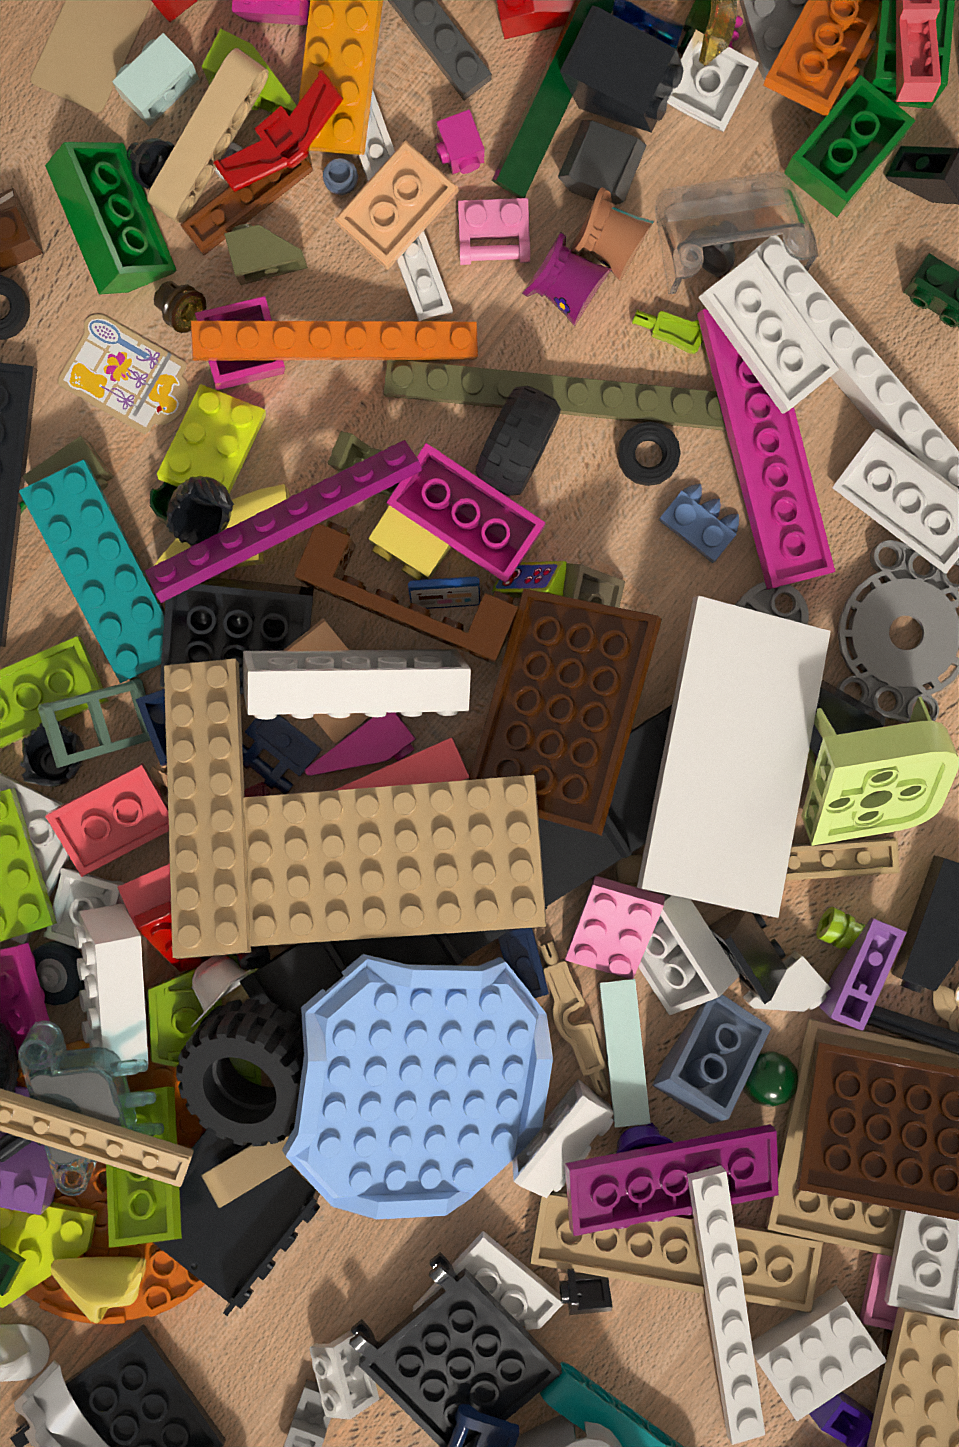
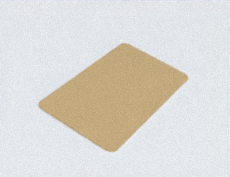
[31,0,152,113]

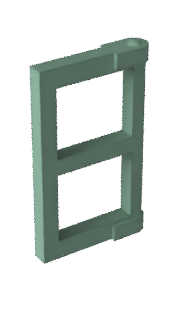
[38,678,151,768]

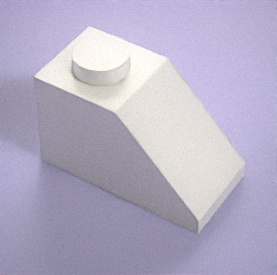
[743,951,831,1012]

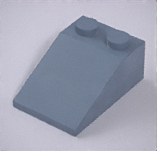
[652,994,771,1124]

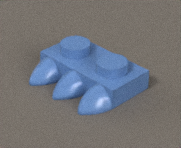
[659,484,739,563]

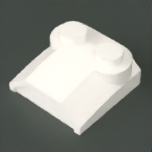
[667,30,759,132]
[43,868,128,949]

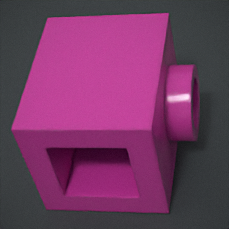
[435,109,485,175]

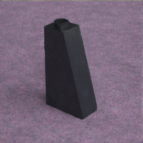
[892,855,959,993]

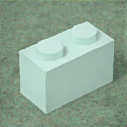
[112,33,199,126]

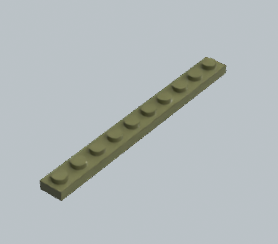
[384,360,726,431]

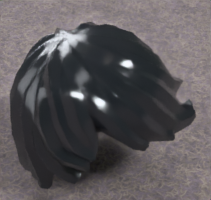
[166,476,234,546]
[20,721,85,787]

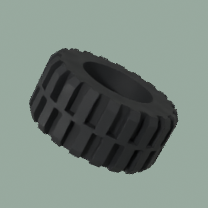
[176,999,304,1147]

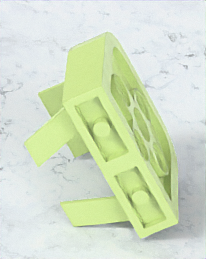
[801,696,959,846]

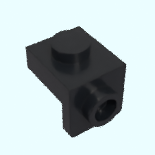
[559,1268,613,1315]

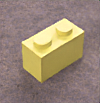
[368,506,451,580]

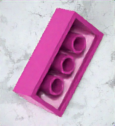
[386,443,546,583]

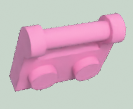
[458,198,530,265]

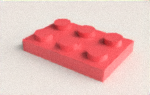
[45,763,169,877]

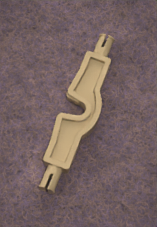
[539,940,610,1095]

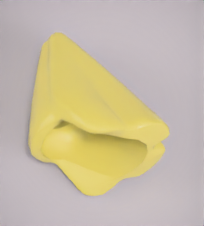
[51,1257,146,1323]

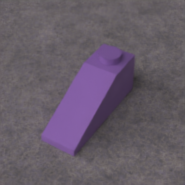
[819,917,906,1031]

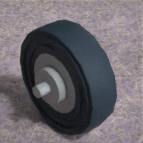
[32,941,85,1006]

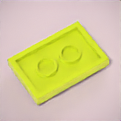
[157,384,266,494]

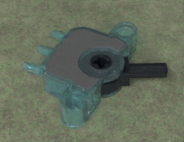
[0,1021,164,1196]

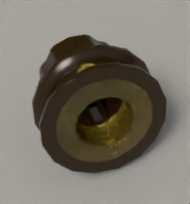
[153,281,207,333]

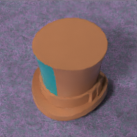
[570,187,654,281]

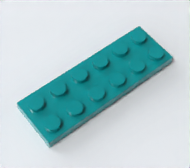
[19,459,165,683]

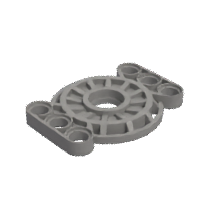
[836,540,959,723]

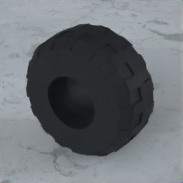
[475,385,561,496]

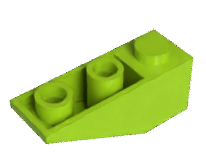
[202,28,297,115]

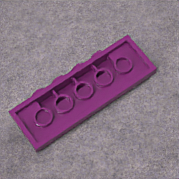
[565,1124,779,1236]

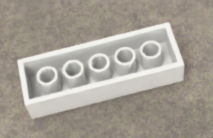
[243,649,471,719]

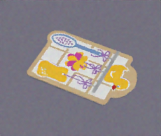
[58,314,189,434]

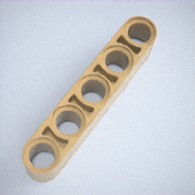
[147,48,269,223]
[201,1136,292,1208]

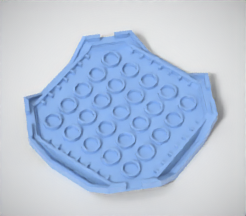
[282,954,553,1220]

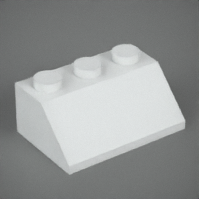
[638,894,740,1016]
[512,1079,614,1198]

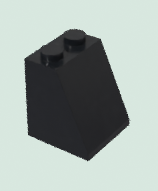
[560,6,683,133]

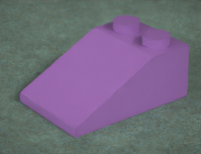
[0,1086,61,1215]

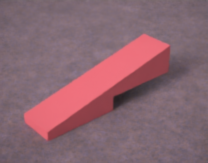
[896,0,941,102]

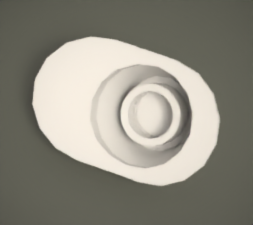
[191,955,255,1027]
[0,1324,50,1382]

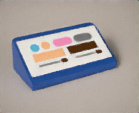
[408,576,481,609]

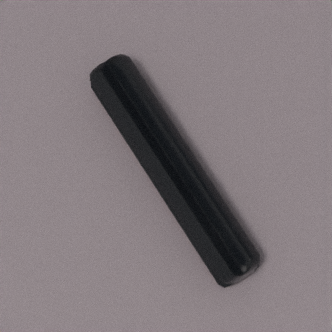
[866,1005,959,1055]

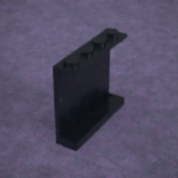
[153,1127,320,1316]

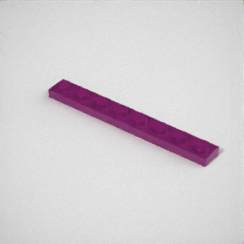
[145,440,422,603]

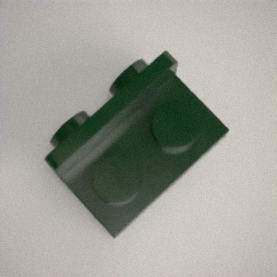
[903,253,959,328]

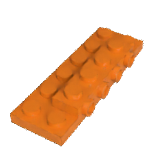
[763,0,879,116]

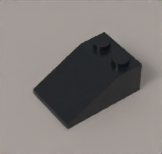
[708,909,787,1004]

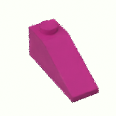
[304,712,416,776]

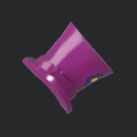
[522,232,611,326]

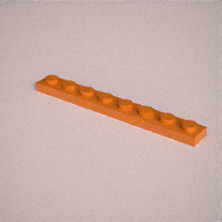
[191,321,478,361]

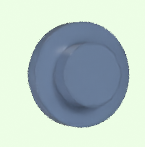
[323,158,358,195]

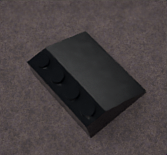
[160,577,314,694]

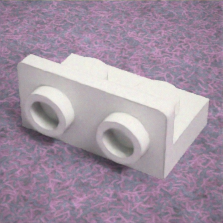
[309,1330,379,1419]

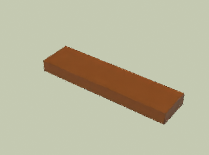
[180,158,313,256]

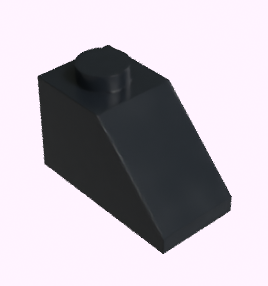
[885,146,959,205]

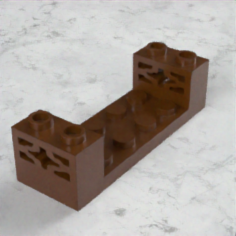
[294,521,518,664]

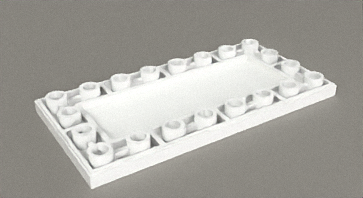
[637,596,831,918]

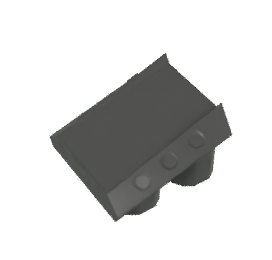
[558,120,647,205]

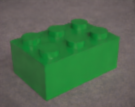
[783,75,916,218]

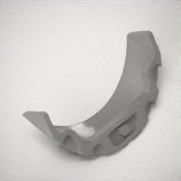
[14,1360,109,1447]

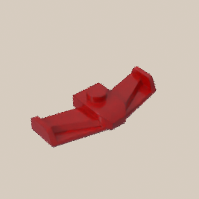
[213,70,343,192]

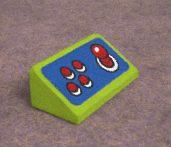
[492,561,567,598]

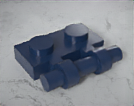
[242,714,323,794]

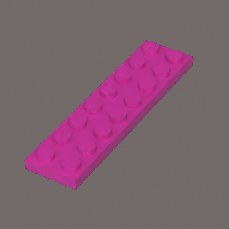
[697,309,835,590]

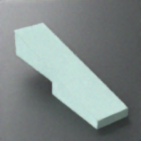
[598,979,651,1128]

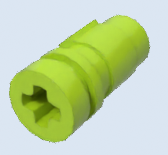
[816,906,866,951]

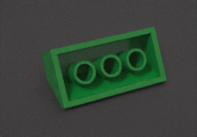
[45,142,177,295]

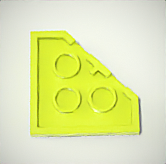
[0,1202,98,1308]

